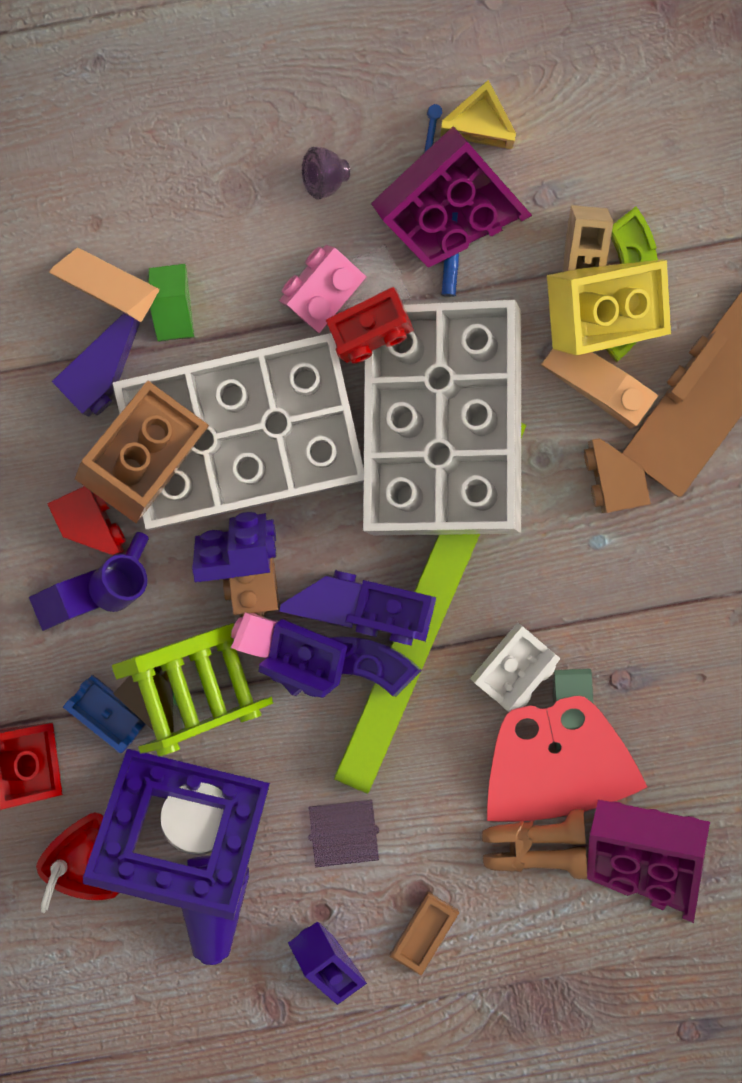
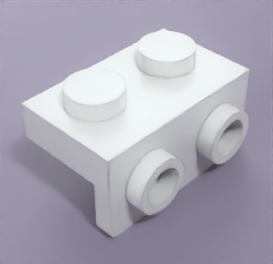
[470,622,560,712]

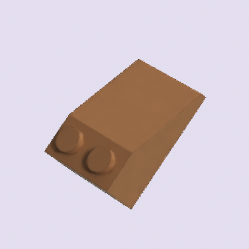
[74,380,209,524]

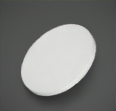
[160,783,225,855]

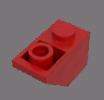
[47,486,126,555]

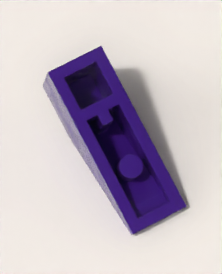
[52,313,140,417]

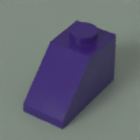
[279,570,362,628]
[288,921,367,1005]

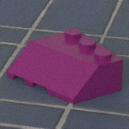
[371,126,532,268]
[587,799,710,923]

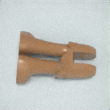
[482,809,587,880]

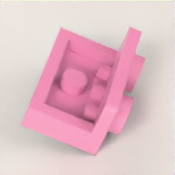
[279,245,367,333]

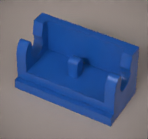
[63,675,146,754]

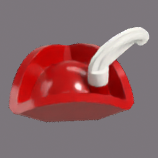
[36,812,119,913]

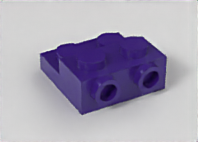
[192,512,276,583]

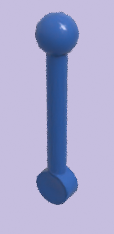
[424,104,442,153]

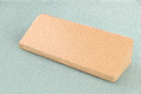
[49,247,159,322]

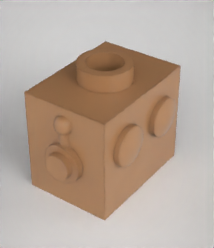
[223,558,280,617]

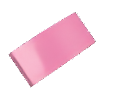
[231,612,278,658]

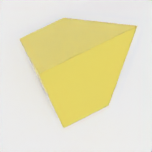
[440,80,516,149]

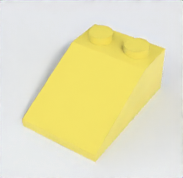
[547,260,671,355]

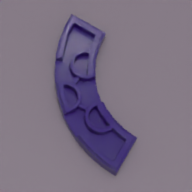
[281,637,422,697]

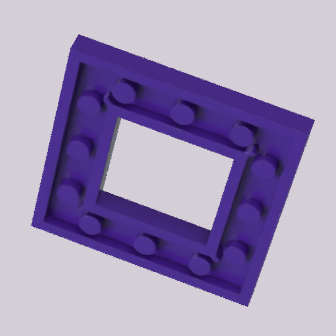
[83,749,270,920]

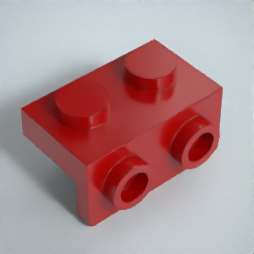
[326,286,414,363]

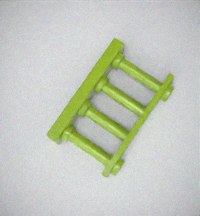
[111,622,274,757]

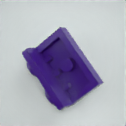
[345,580,436,646]
[258,619,348,698]

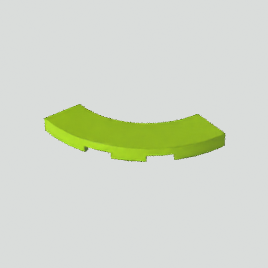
[606,206,658,363]

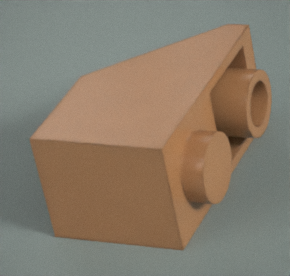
[584,438,651,513]

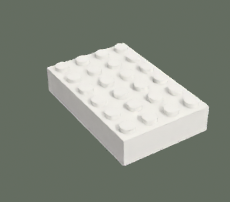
[363,300,521,536]
[113,333,364,530]

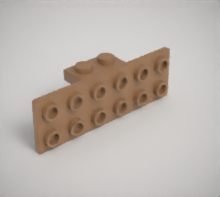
[622,291,742,497]

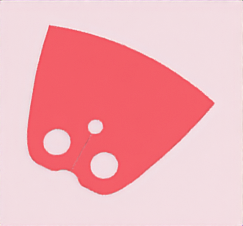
[487,696,647,822]

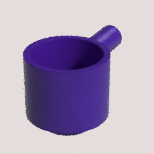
[88,532,149,612]

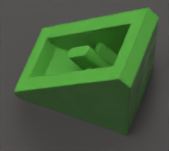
[148,264,195,342]

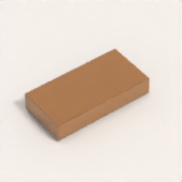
[390,891,459,976]

